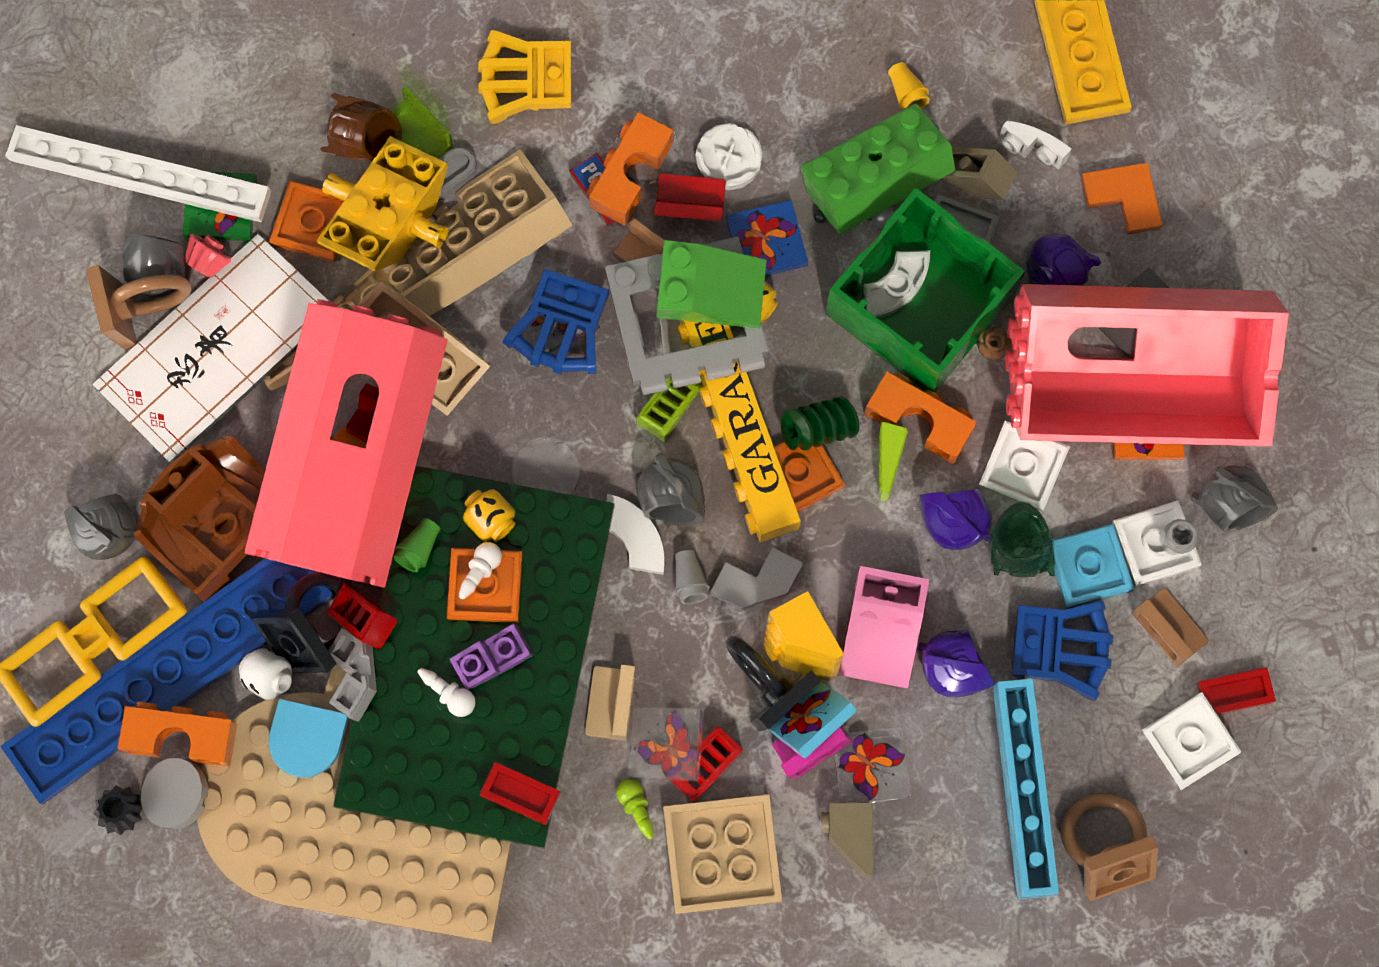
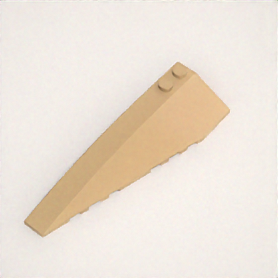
[262,149,573,391]

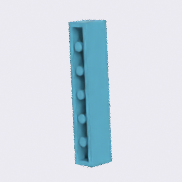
[993,679,1059,900]

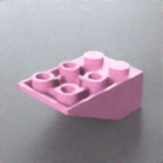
[839,566,930,689]

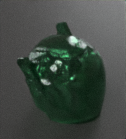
[991,502,1055,578]

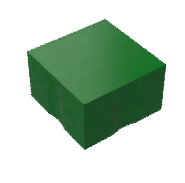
[825,188,1025,393]

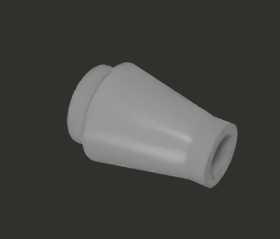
[1163,519,1198,555]
[675,550,710,604]

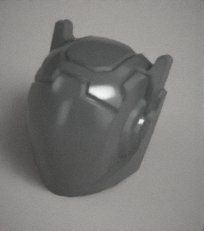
[123,232,185,295]
[636,453,705,525]
[1190,465,1278,532]
[64,494,138,560]

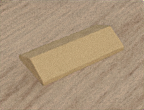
[357,280,491,416]

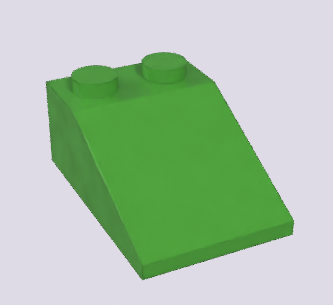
[656,240,766,329]

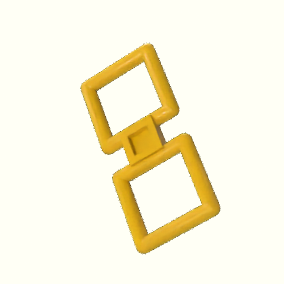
[0,556,187,727]

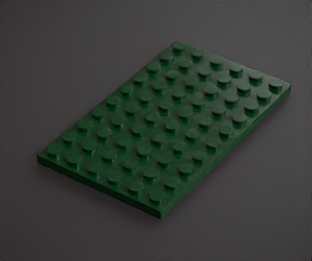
[333,466,615,849]

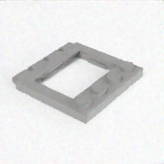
[605,237,769,396]

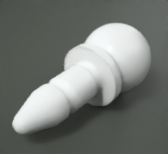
[459,542,502,599]
[418,668,476,717]

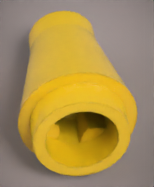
[888,62,930,109]

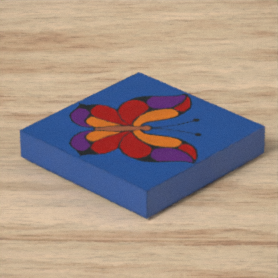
[726,200,808,276]

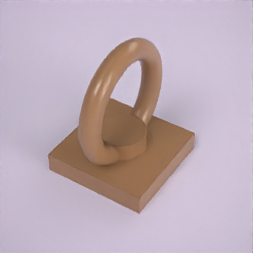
[86,265,191,350]
[1061,793,1158,902]

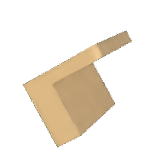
[585,665,636,741]

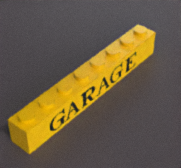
[677,320,801,543]

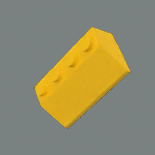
[763,591,844,681]

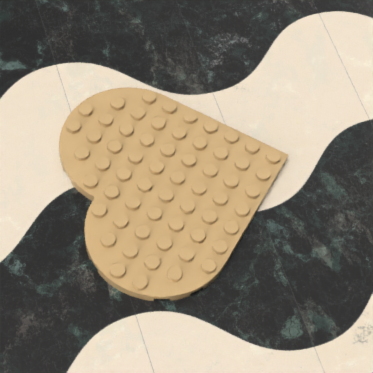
[197,665,512,943]

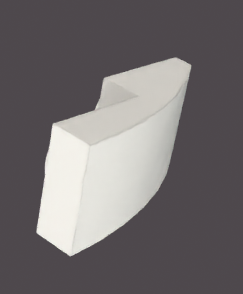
[999,121,1072,170]

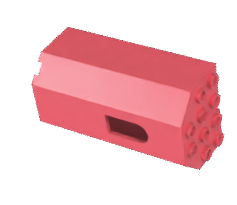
[1004,284,1289,446]
[244,299,448,588]

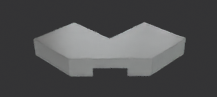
[710,547,803,610]
[328,626,377,722]

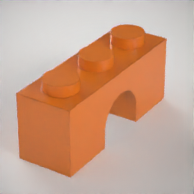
[587,112,674,226]
[864,372,977,465]
[117,702,237,767]

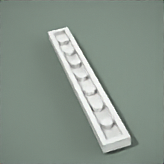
[5,125,272,222]

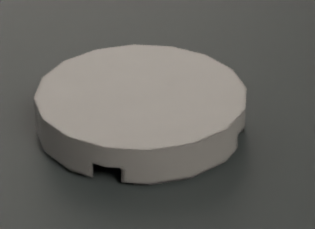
[140,758,209,829]

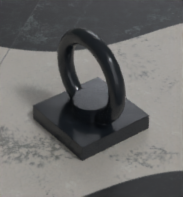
[250,572,354,673]
[726,636,821,732]

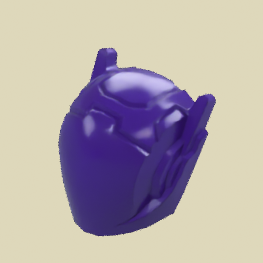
[1026,233,1101,286]
[920,489,994,550]
[918,630,995,697]

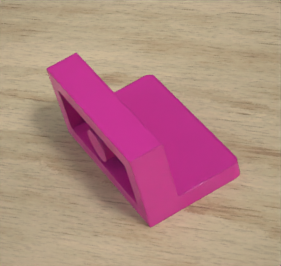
[773,725,854,780]

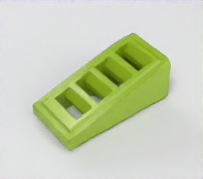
[636,377,703,443]
[879,422,908,501]

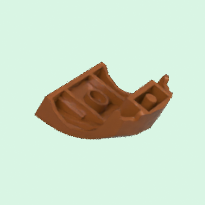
[134,435,266,602]

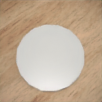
[695,123,762,190]

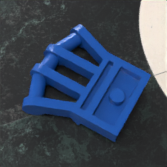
[503,269,609,375]
[1011,601,1113,701]

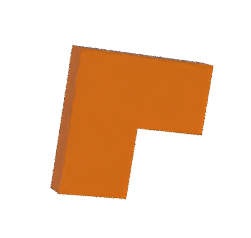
[1081,163,1162,235]

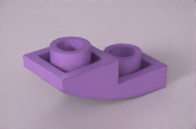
[450,624,534,690]

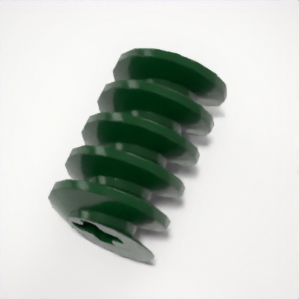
[781,396,860,450]

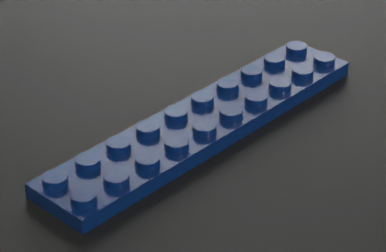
[0,558,334,805]

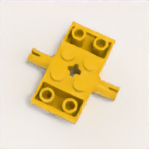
[317,136,448,272]

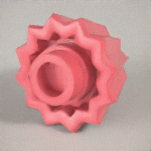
[184,234,231,277]

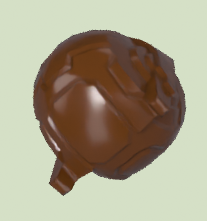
[320,93,402,162]

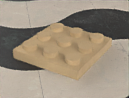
[663,794,782,915]

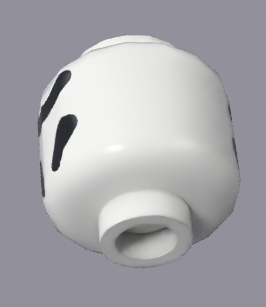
[239,648,292,700]

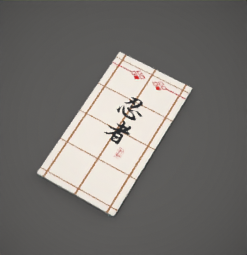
[92,234,330,464]

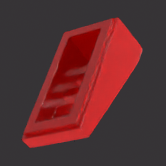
[327,583,397,649]
[668,726,743,803]

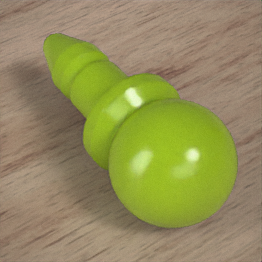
[616,778,654,839]

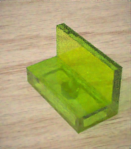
[391,86,454,158]

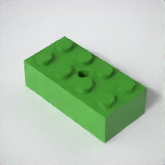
[800,103,955,235]

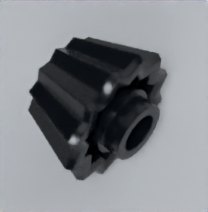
[93,785,143,835]

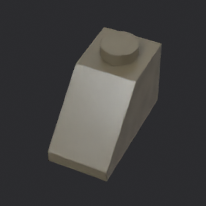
[940,147,1018,200]
[821,803,874,878]

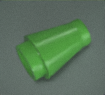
[394,518,441,572]

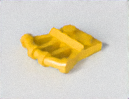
[478,30,572,124]

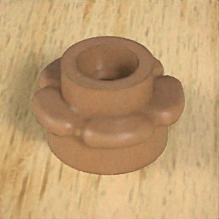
[978,327,1012,360]

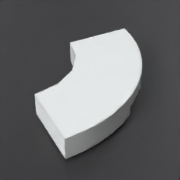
[863,250,930,319]
[606,494,664,575]

